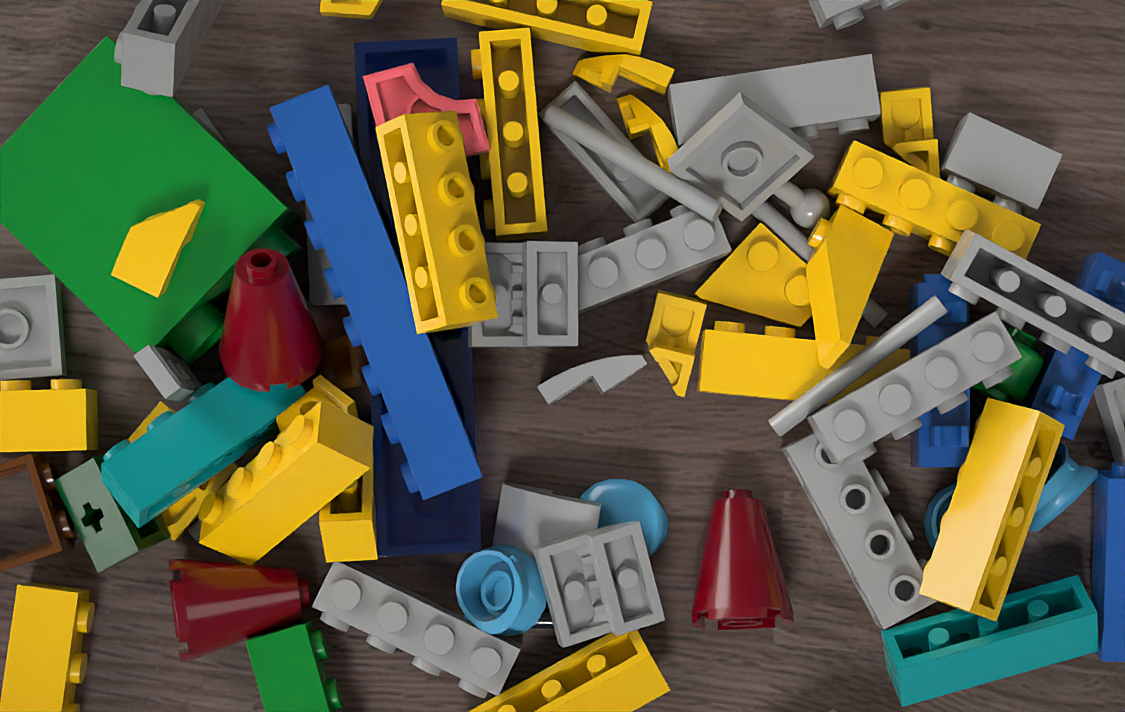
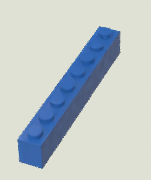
[266,85,484,500]

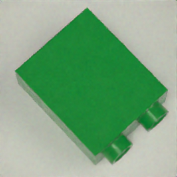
[0,35,303,365]

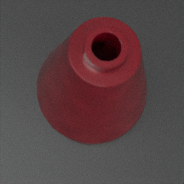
[219,248,322,392]
[691,489,794,630]
[168,558,310,662]

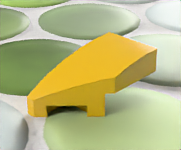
[572,54,675,96]
[878,86,940,179]
[616,94,679,176]
[111,199,205,298]
[646,289,707,397]

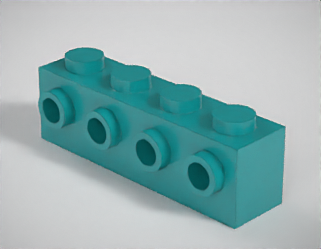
[101,377,307,528]
[881,575,1098,707]

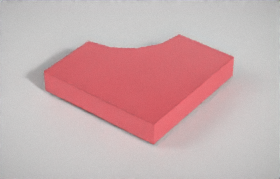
[363,63,490,158]

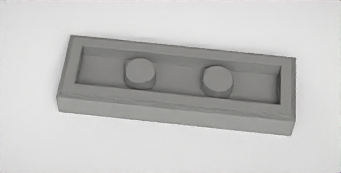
[538,81,671,224]
[134,345,203,404]

